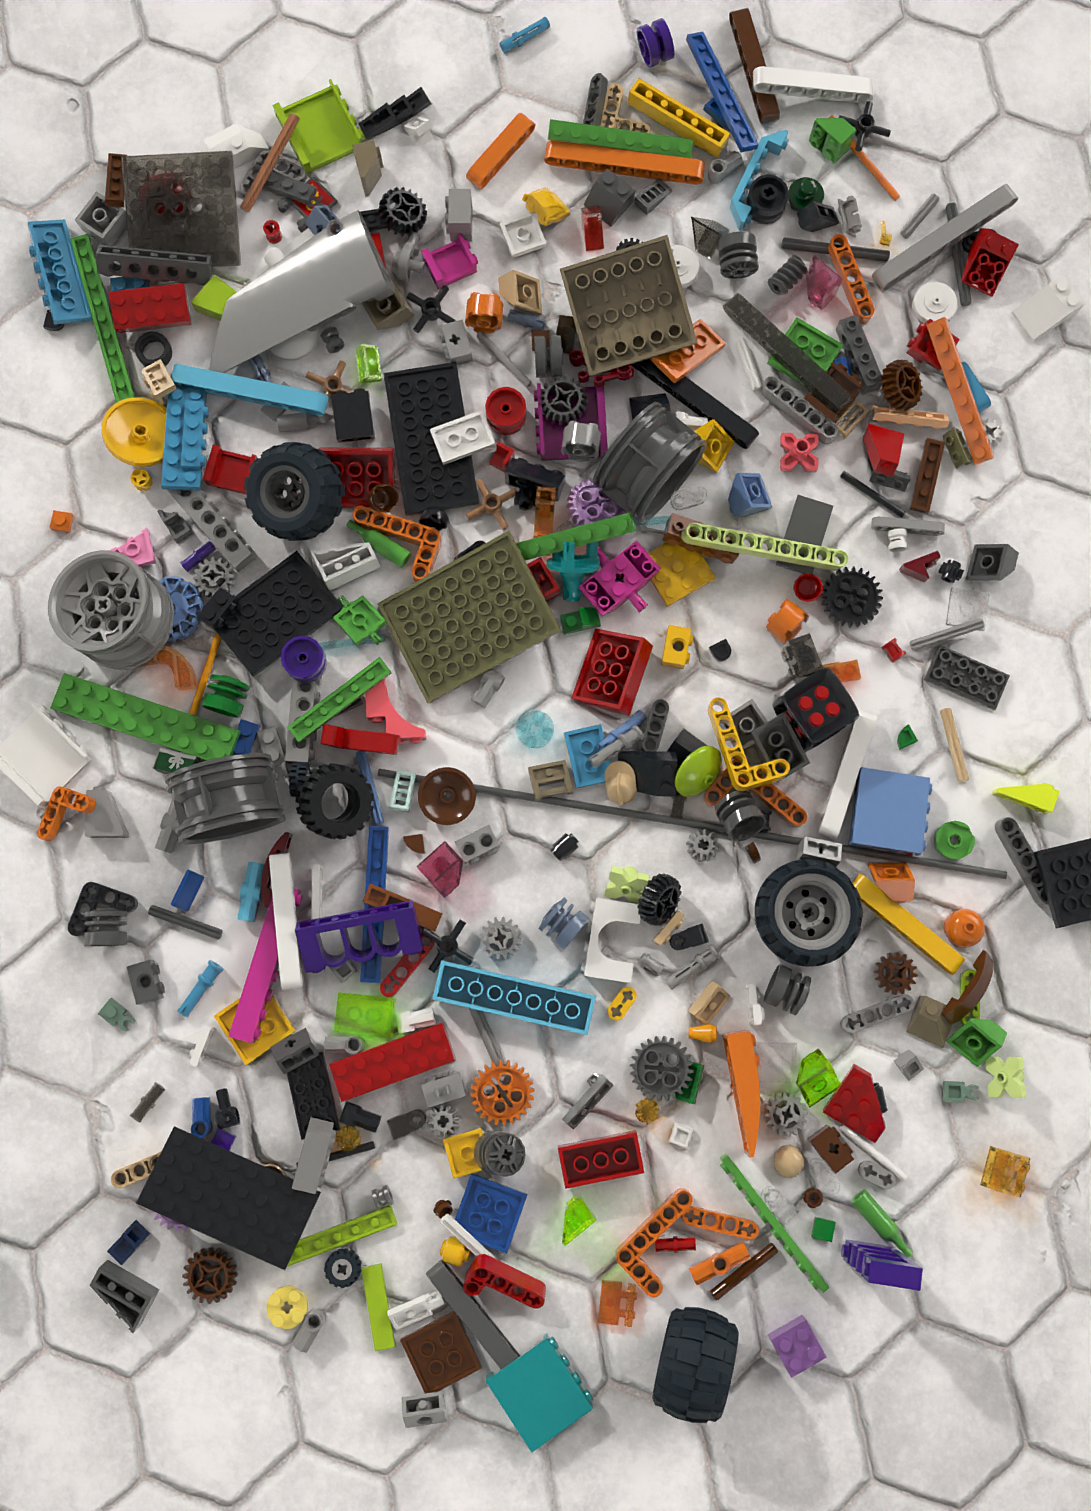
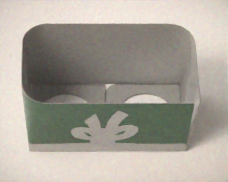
[153,748,200,774]

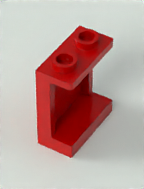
[203,444,258,495]

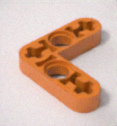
[37,786,96,842]

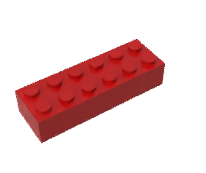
[329,1022,456,1102]

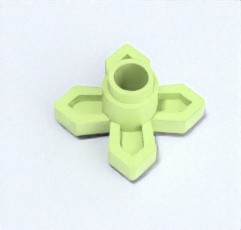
[604,866,650,904]
[985,1057,1026,1098]

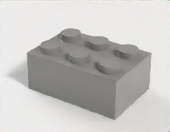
[292,1117,336,1194]

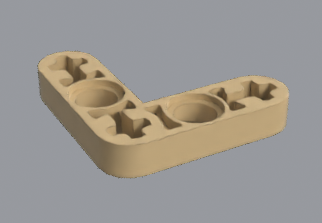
[601,83,651,133]

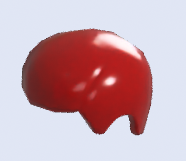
[793,573,823,602]

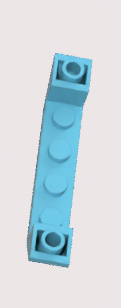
[730,130,789,231]

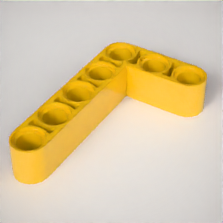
[707,697,790,791]

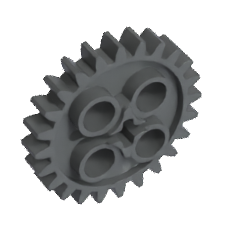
[630,1036,694,1101]

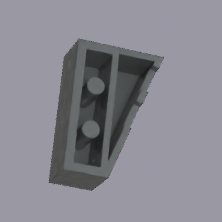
[90,1260,160,1333]

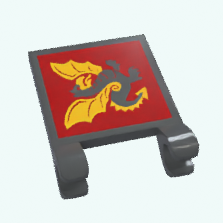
[277,177,338,232]

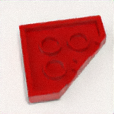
[823,1064,886,1143]

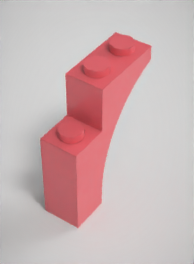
[365,678,427,744]

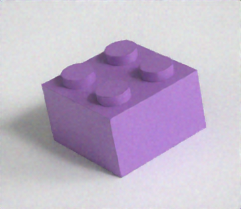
[768,1315,827,1378]

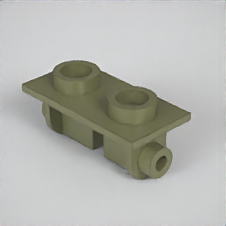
[942,427,972,469]

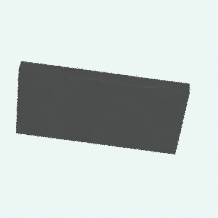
[775,495,834,574]
[924,645,1010,710]

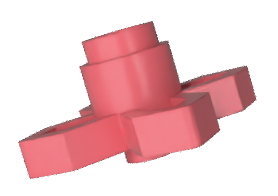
[780,433,819,472]

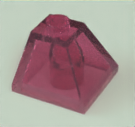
[416,841,463,898]

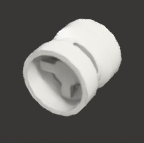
[887,529,908,552]

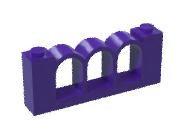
[295,900,423,973]
[841,1239,923,1291]

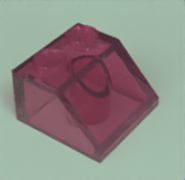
[806,255,843,311]

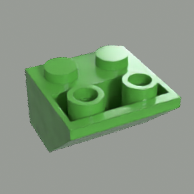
[809,118,856,164]

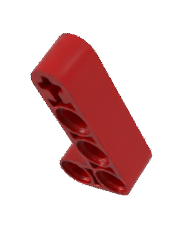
[320,725,400,755]
[463,1254,546,1309]

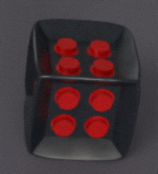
[772,667,860,753]

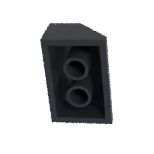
[505,458,566,502]

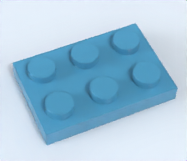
[564,724,611,789]

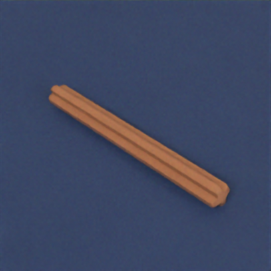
[240,113,300,213]

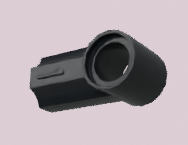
[339,1102,382,1133]

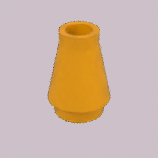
[689,1024,717,1044]

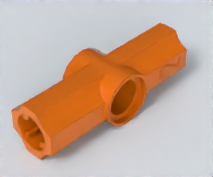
[689,1242,751,1286]

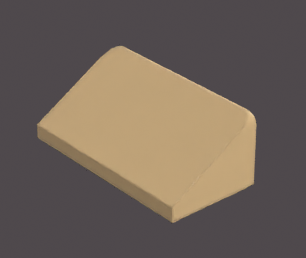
[688,981,731,1025]

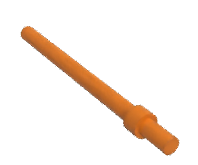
[829,115,900,201]

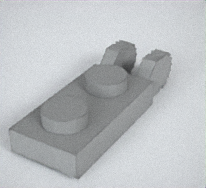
[257,726,289,782]

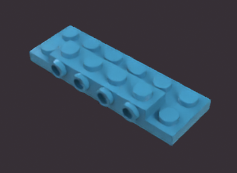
[28,219,92,324]
[161,388,209,491]

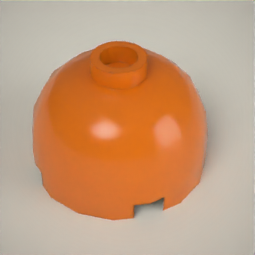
[944,909,985,948]

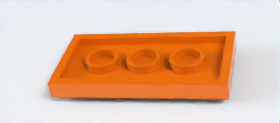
[650,319,726,383]

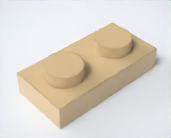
[652,910,685,946]

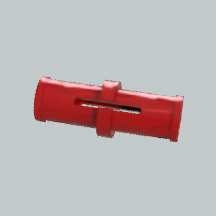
[655,1236,696,1253]

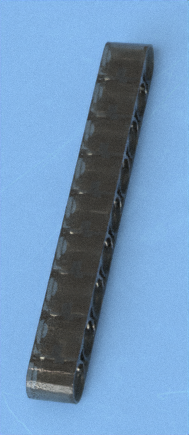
[723,293,852,413]

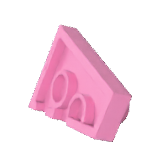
[110,528,156,568]

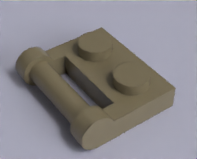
[528,760,573,801]

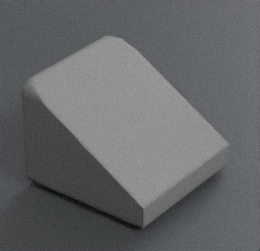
[330,953,357,983]
[894,1050,924,1081]

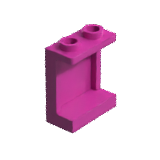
[421,234,479,290]

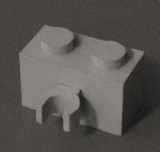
[421,1069,467,1108]

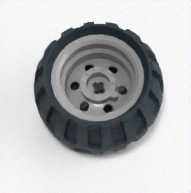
[754,859,863,967]

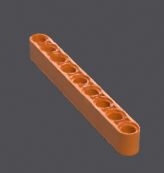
[544,140,705,185]

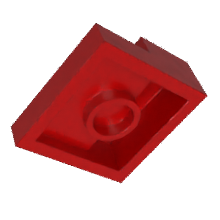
[906,319,960,371]

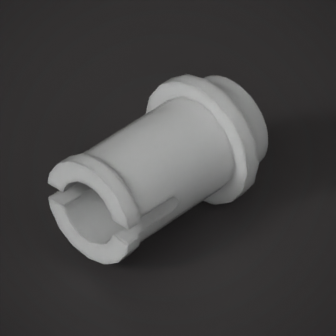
[638,953,665,976]

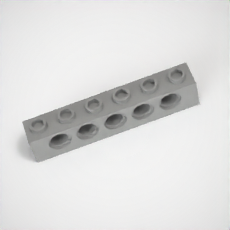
[166,489,255,573]
[285,658,322,765]

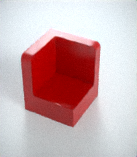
[489,442,515,473]

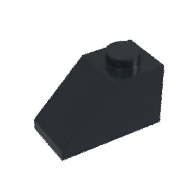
[797,201,839,232]

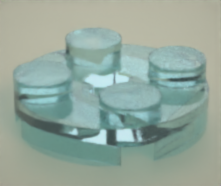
[516,710,554,748]

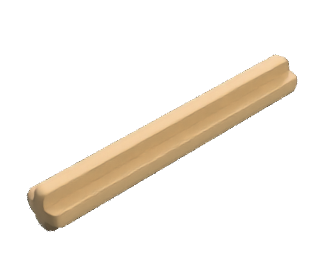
[940,708,969,782]

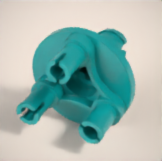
[546,541,600,602]

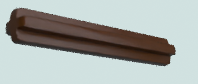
[710,1243,778,1300]

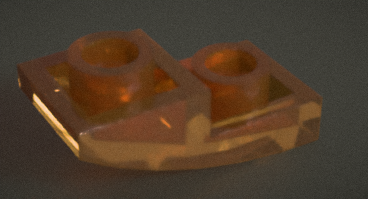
[820,660,861,682]

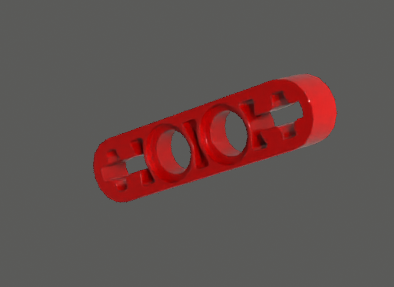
[380,934,435,997]

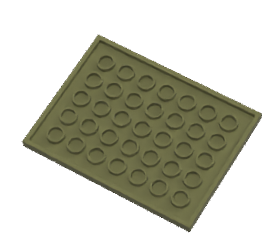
[377,530,562,704]

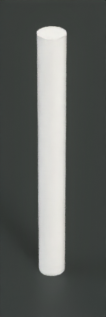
[839,1124,908,1181]

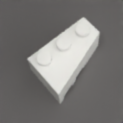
[310,542,380,591]

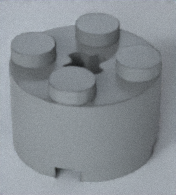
[561,421,601,462]

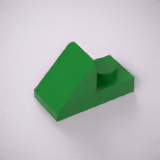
[560,607,601,635]

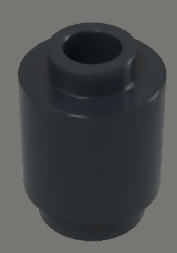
[550,833,579,861]

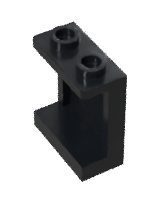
[331,388,375,443]

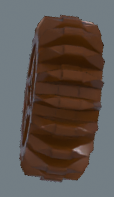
[880,359,923,411]
[182,1246,238,1304]

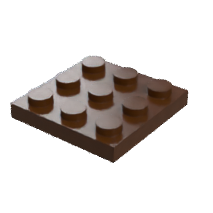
[400,1311,482,1394]

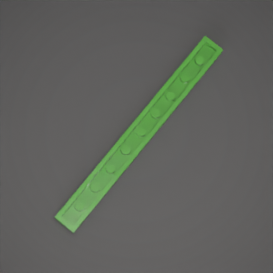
[70,234,135,403]

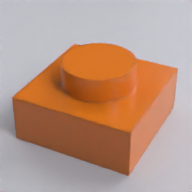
[49,510,74,533]

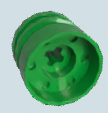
[201,674,250,718]

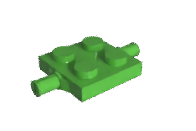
[333,595,387,646]

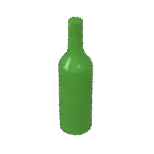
[346,520,412,568]
[851,1189,913,1257]

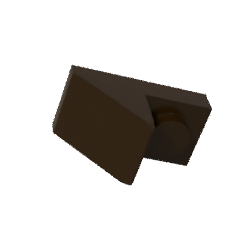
[556,315,576,354]

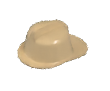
[605,761,637,806]

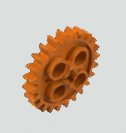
[470,1059,535,1125]

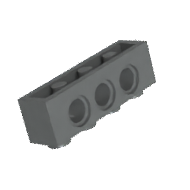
[836,315,882,395]

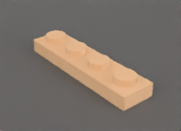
[872,405,949,429]

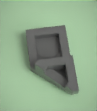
[157,510,193,543]

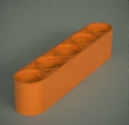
[466,113,536,189]
[828,234,875,324]

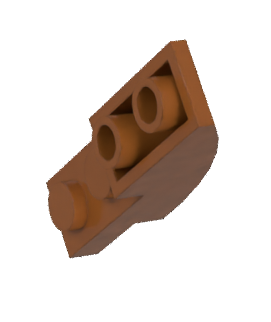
[362,883,443,931]

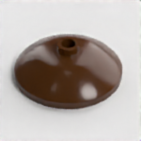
[418,767,476,825]

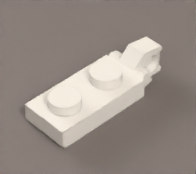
[387,1291,445,1330]

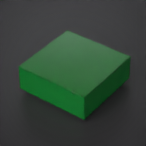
[811,1217,836,1242]

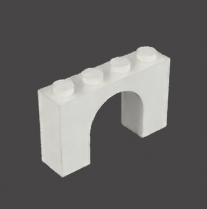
[581,898,640,983]

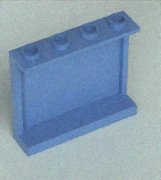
[848,767,932,856]

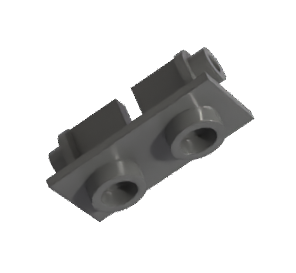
[869,469,911,492]

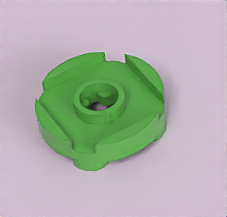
[934,821,975,860]

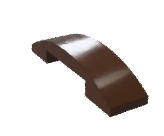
[942,950,993,1025]

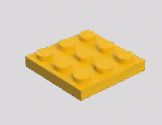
[648,542,716,607]
[214,996,296,1065]

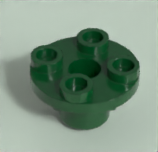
[788,177,824,211]

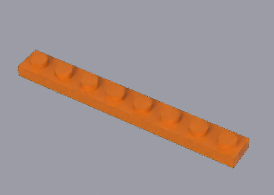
[927,317,994,465]

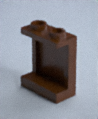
[804,362,864,423]

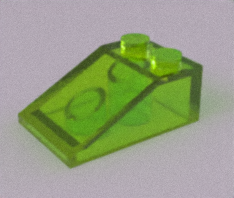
[334,992,397,1038]

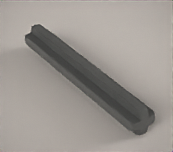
[148,905,223,939]

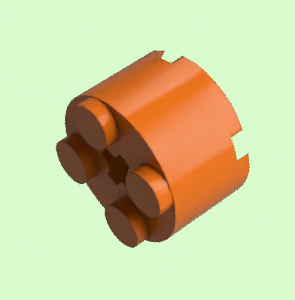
[465,292,503,334]
[766,599,809,645]

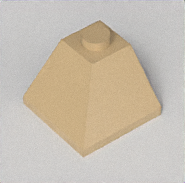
[498,270,542,315]

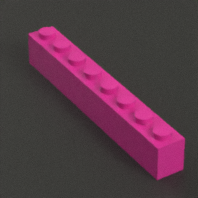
[228,888,303,1043]

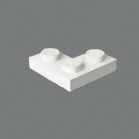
[745,984,765,1025]

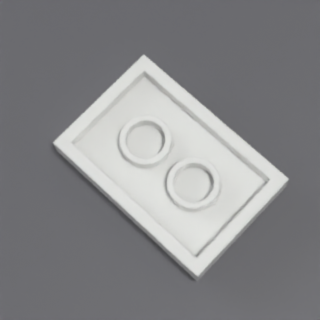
[430,410,496,465]

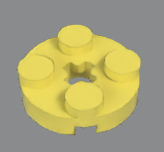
[267,1285,308,1329]

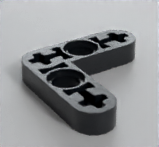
[68,882,138,936]

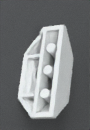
[197,124,270,183]

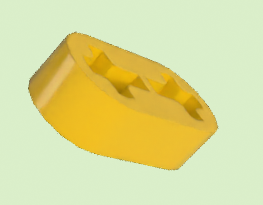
[607,987,637,1021]

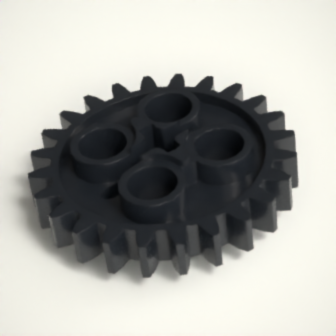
[821,566,883,628]

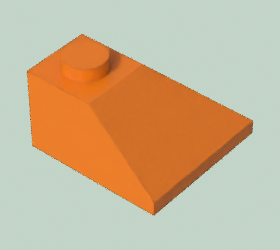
[868,862,915,903]

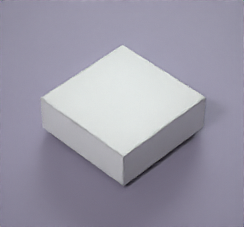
[668,1123,694,1149]

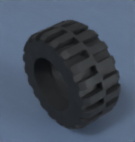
[295,763,374,840]

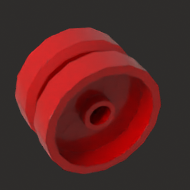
[485,387,527,435]

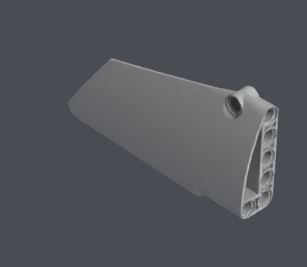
[209,210,395,373]

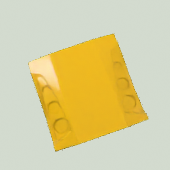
[522,187,570,226]

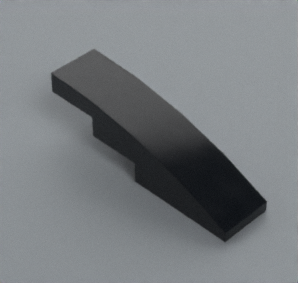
[358,87,432,139]

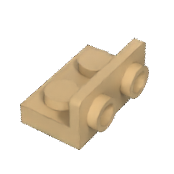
[141,359,177,405]

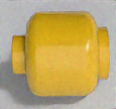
[440,1236,471,1267]

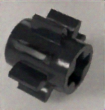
[514,487,537,511]
[938,560,964,583]

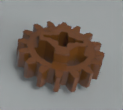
[873,952,918,995]

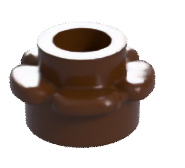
[803,1188,823,1208]
[433,1200,453,1219]

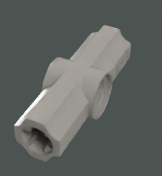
[155,799,179,854]

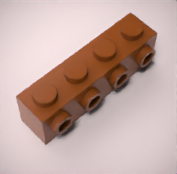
[662,513,739,564]

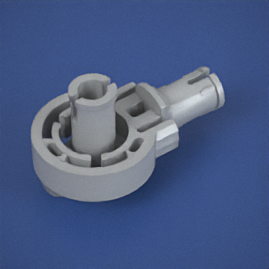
[391,232,425,281]

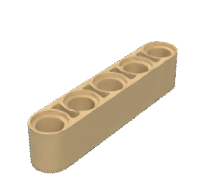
[111,1138,207,1188]

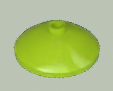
[675,746,722,797]

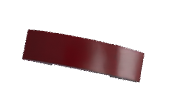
[261,832,293,908]

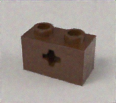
[808,1125,854,1174]

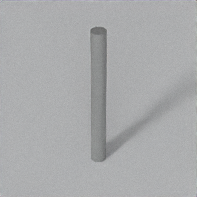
[476,331,532,387]

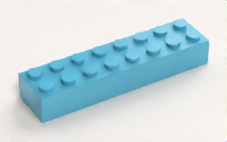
[432,960,596,1035]

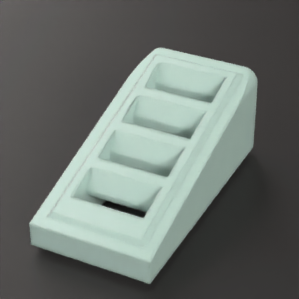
[389,770,416,813]

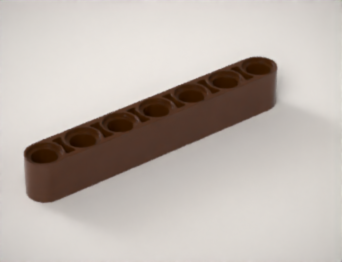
[729,8,780,124]

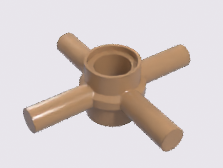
[305,361,351,409]
[466,479,517,530]

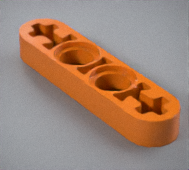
[681,1206,759,1240]

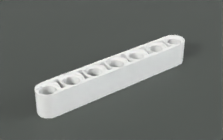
[753,66,873,103]
[817,709,877,839]
[269,853,303,991]

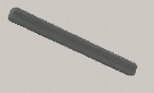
[946,202,972,307]
[781,237,890,262]

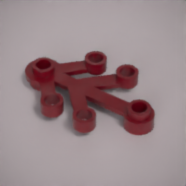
[569,350,634,388]

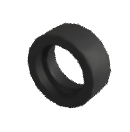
[135,331,172,367]

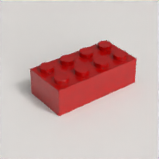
[108,283,192,333]
[558,1130,645,1189]

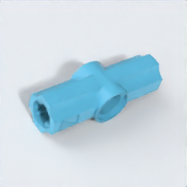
[237,862,265,922]

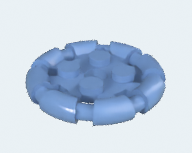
[139,576,205,643]

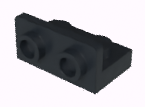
[196,587,239,631]

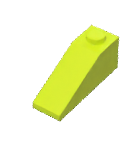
[992,783,1060,815]

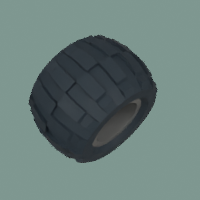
[244,442,345,541]
[652,1307,739,1423]

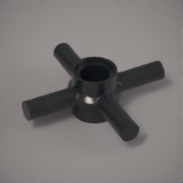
[838,101,891,151]
[406,285,456,333]
[421,919,474,973]

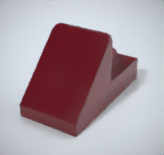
[899,551,941,582]

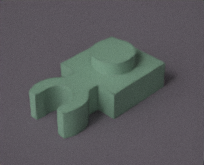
[98,998,135,1031]
[943,1081,979,1102]

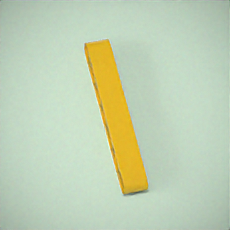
[852,873,965,975]

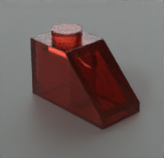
[580,206,604,251]

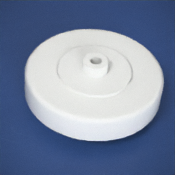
[671,245,700,288]
[912,282,958,323]

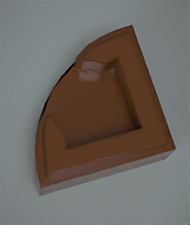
[403,834,425,854]
[745,842,761,864]

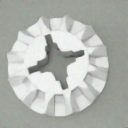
[982,418,1004,448]

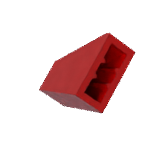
[863,423,905,477]

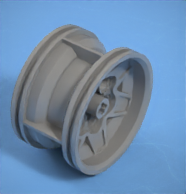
[48,550,174,670]

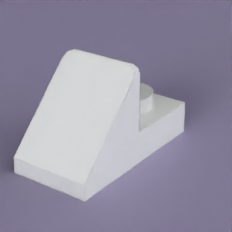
[403,116,433,147]
[182,1027,215,1066]

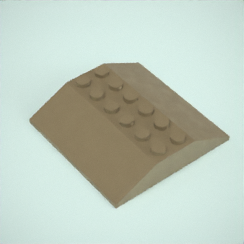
[560,235,698,377]

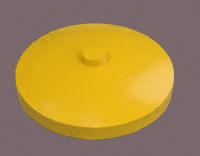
[102,397,167,467]

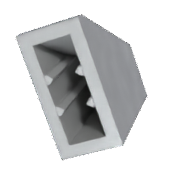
[85,787,129,838]

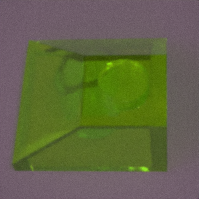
[796,1049,840,1108]
[562,1195,597,1247]

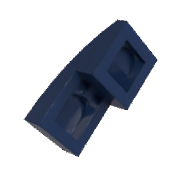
[107,1220,151,1265]

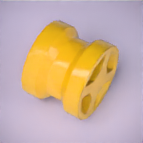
[130,469,153,491]

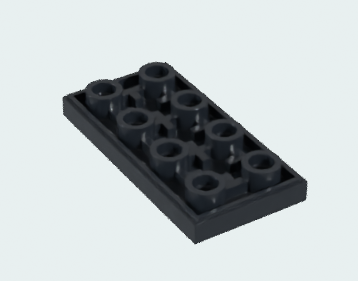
[287,1052,341,1140]

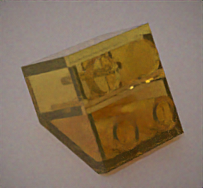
[980,1146,1031,1197]

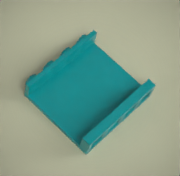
[486,1333,594,1453]

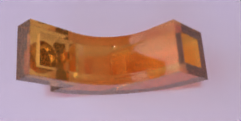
[533,486,556,556]
[139,646,198,691]

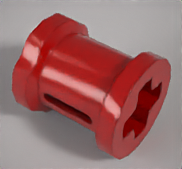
[263,220,282,244]
[881,638,906,663]

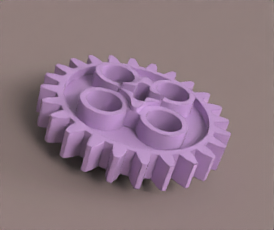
[566,479,627,526]

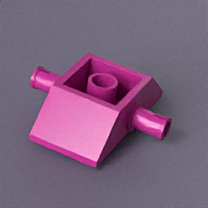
[578,540,661,616]

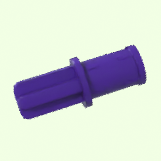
[180,541,216,572]

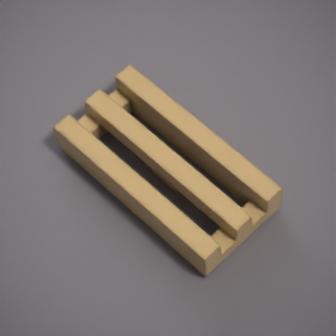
[835,399,870,439]

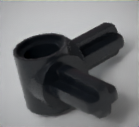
[215,1088,240,1129]

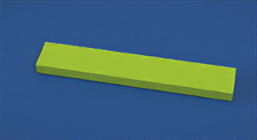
[287,1205,398,1267]

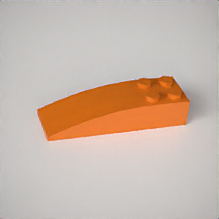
[722,1030,760,1157]

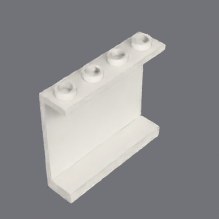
[0,704,93,808]

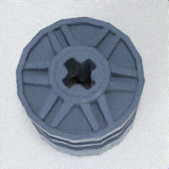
[538,897,590,950]

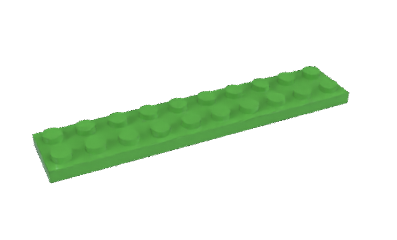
[50,673,241,761]

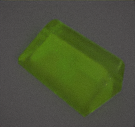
[356,344,382,383]

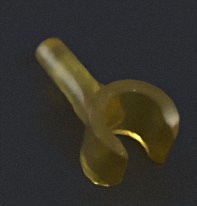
[879,221,892,246]

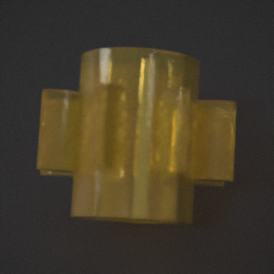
[635,1098,660,1125]
[335,1126,361,1151]

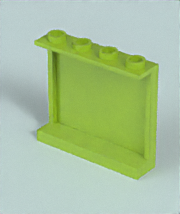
[272,79,365,174]

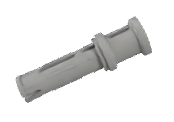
[589,725,645,768]
[664,944,721,990]

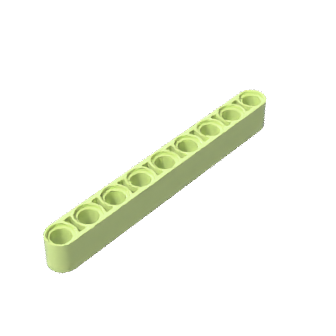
[681,523,849,571]

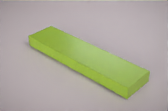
[361,1263,396,1351]

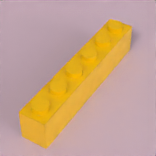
[628,78,730,159]

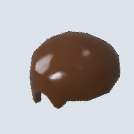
[368,484,399,513]

